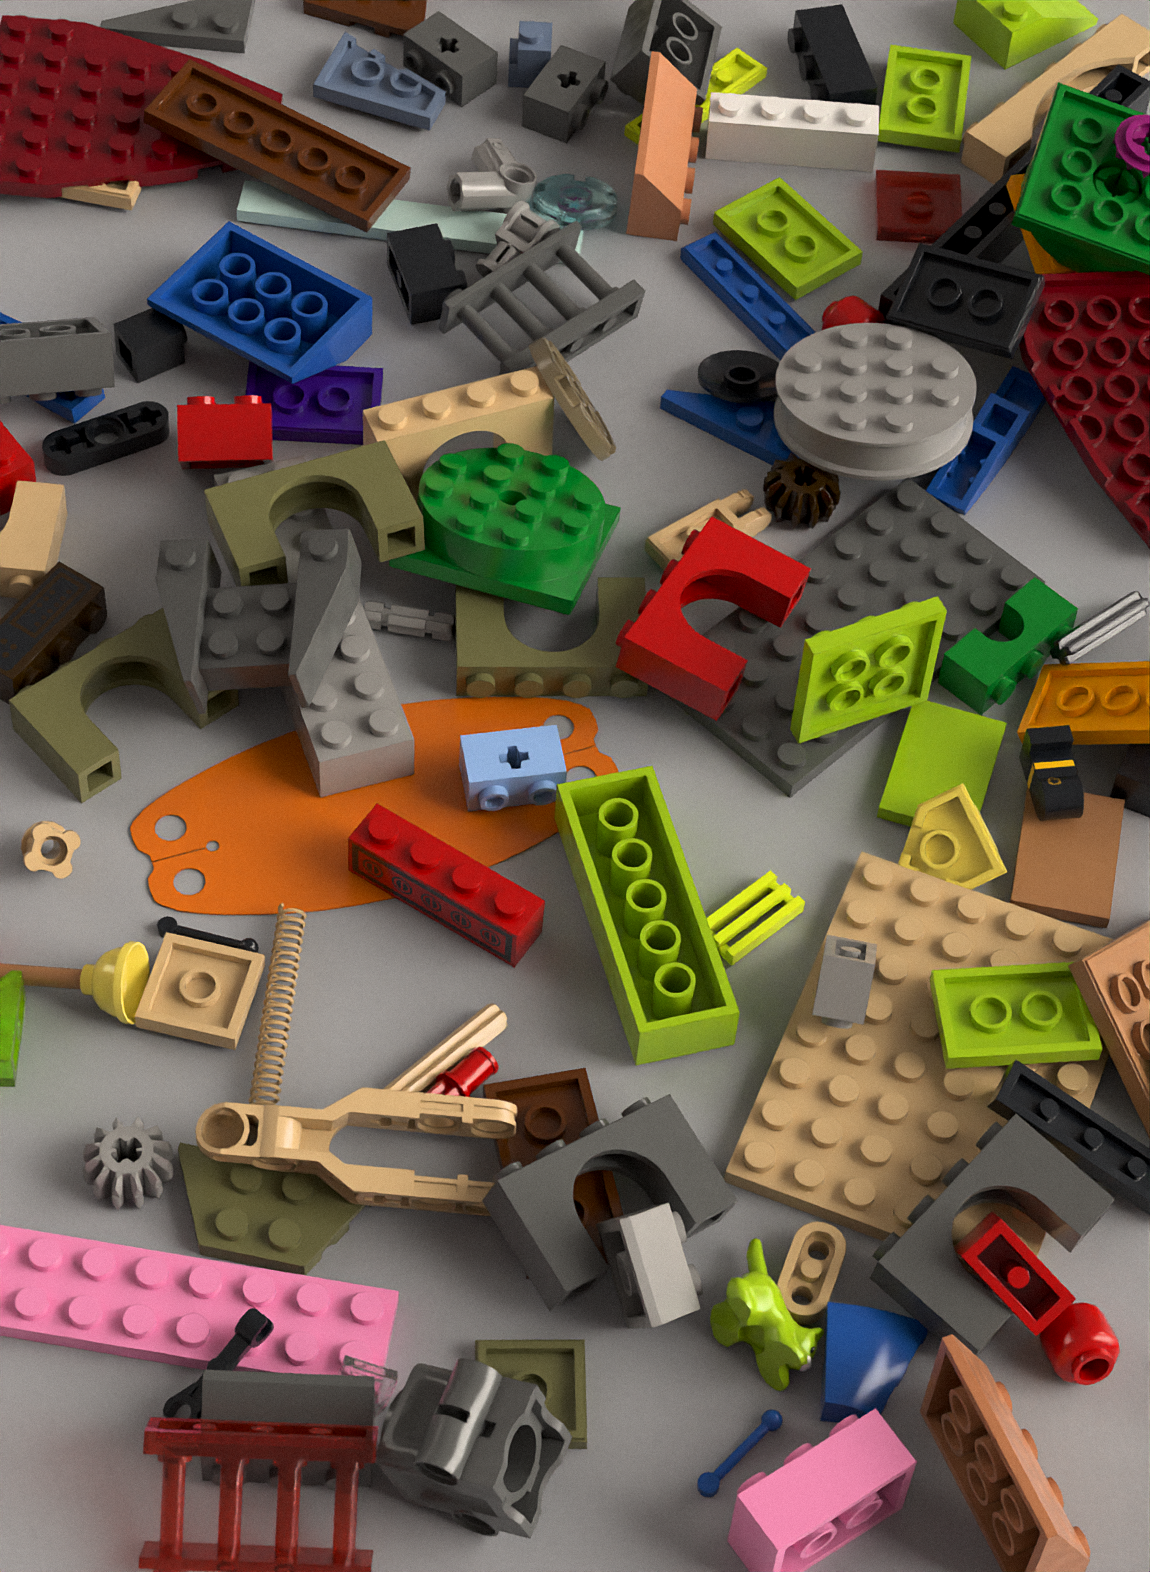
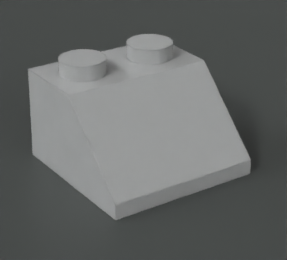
[596,1203,703,1328]

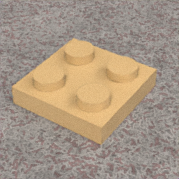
[135,932,265,1050]

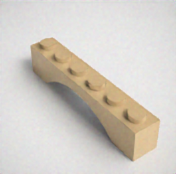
[961,13,1150,184]

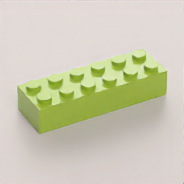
[554,765,740,1066]

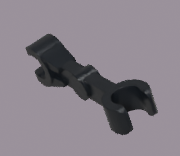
[163,1308,274,1434]

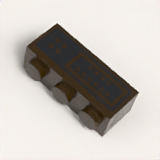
[0,561,107,704]

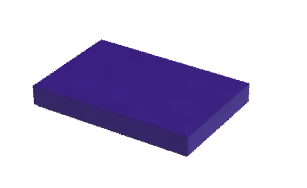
[245,361,383,445]

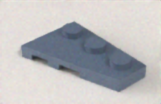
[313,32,446,131]

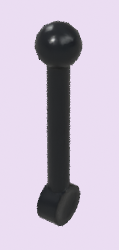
[157,916,259,953]

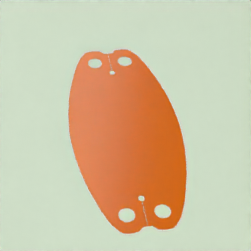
[130,697,619,915]

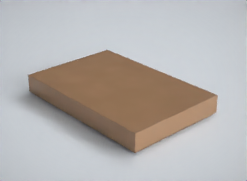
[1009,786,1125,928]

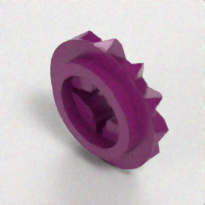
[1112,114,1150,179]

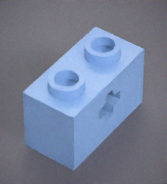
[459,725,567,812]

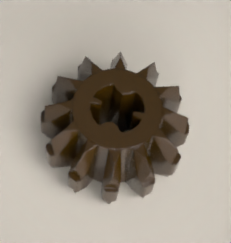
[763,453,841,530]

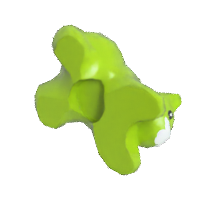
[710,1238,824,1391]

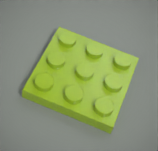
[790,596,947,744]

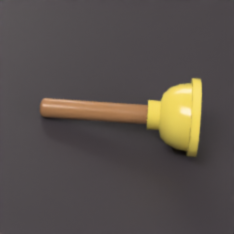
[0,941,150,1025]

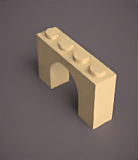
[363,366,554,504]
[0,480,68,600]

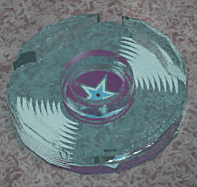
[532,174,618,231]

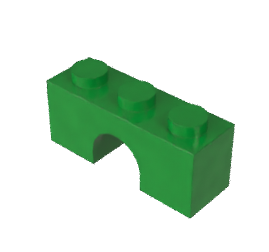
[938,577,1078,715]

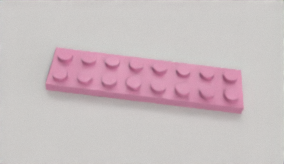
[0,1225,399,1399]

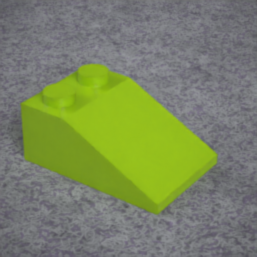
[953,0,1098,70]

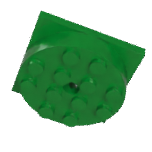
[1011,82,1150,275]
[389,443,621,615]

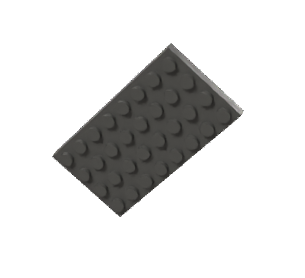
[662,478,1045,798]

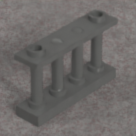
[438,221,645,375]

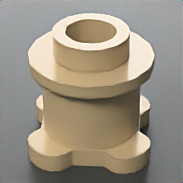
[21,821,81,879]

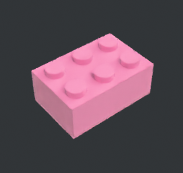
[727,1408,917,1572]

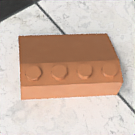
[920,1334,1090,1572]

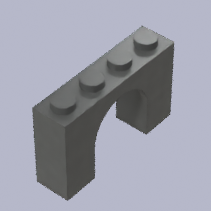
[482,1094,738,1311]
[870,1114,1115,1356]

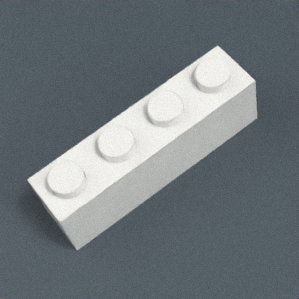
[705,92,879,172]

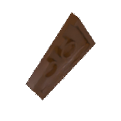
[303,0,427,38]

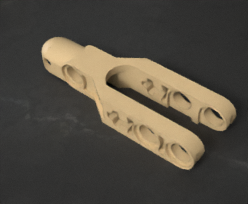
[195,1087,517,1216]

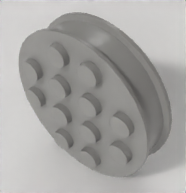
[774,323,977,480]

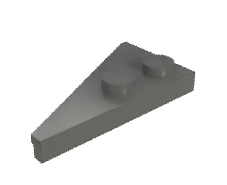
[100,0,255,54]

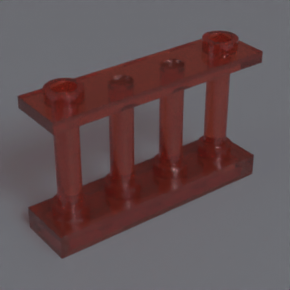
[139,1417,379,1572]

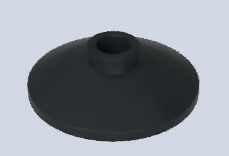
[697,350,779,403]

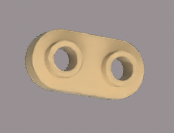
[777,1222,846,1325]

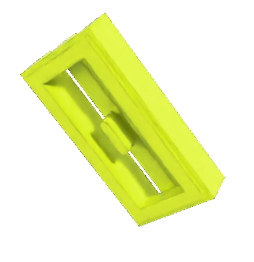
[707,870,805,966]

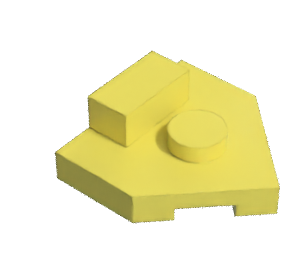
[898,783,1007,890]

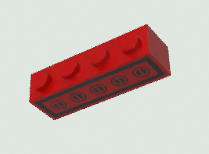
[348,803,545,968]

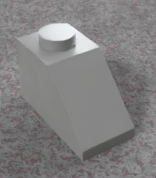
[812,935,877,1029]

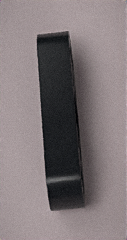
[42,401,170,476]

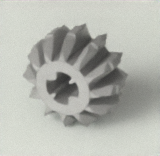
[83,1116,173,1210]

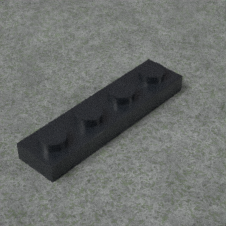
[987,1060,1150,1215]

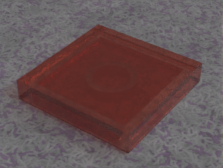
[874,170,962,244]

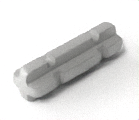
[364,600,455,641]

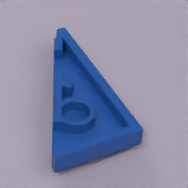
[660,390,800,466]

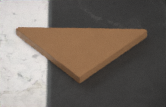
[1068,919,1150,1138]

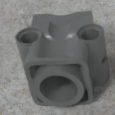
[377,1358,572,1539]

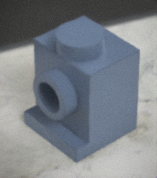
[508,21,552,88]

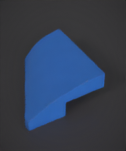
[820,1302,928,1423]

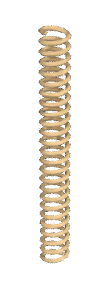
[249,903,307,1105]

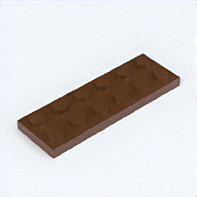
[144,59,411,233]

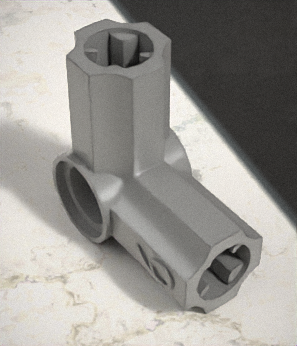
[447,138,537,214]

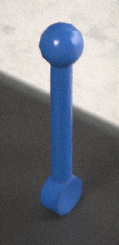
[697,1409,783,1497]

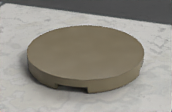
[529,337,617,461]

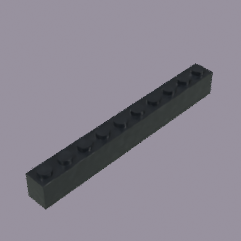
[878,64,1150,324]

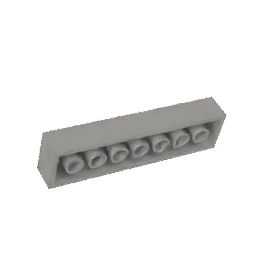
[214,455,414,797]

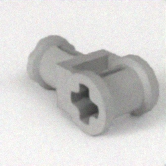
[475,200,559,278]

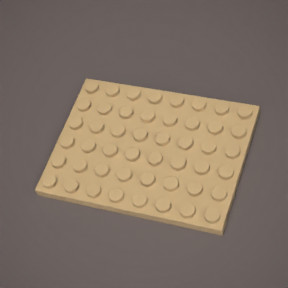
[724,851,1114,1276]

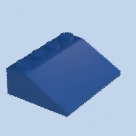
[147,221,372,384]

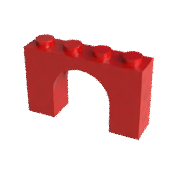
[615,516,811,721]

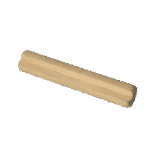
[383,1003,508,1093]

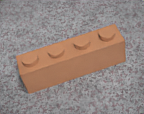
[626,51,703,241]

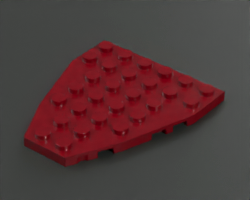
[0,15,283,198]
[1019,271,1150,549]

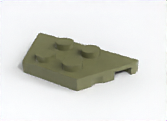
[178,1142,371,1276]

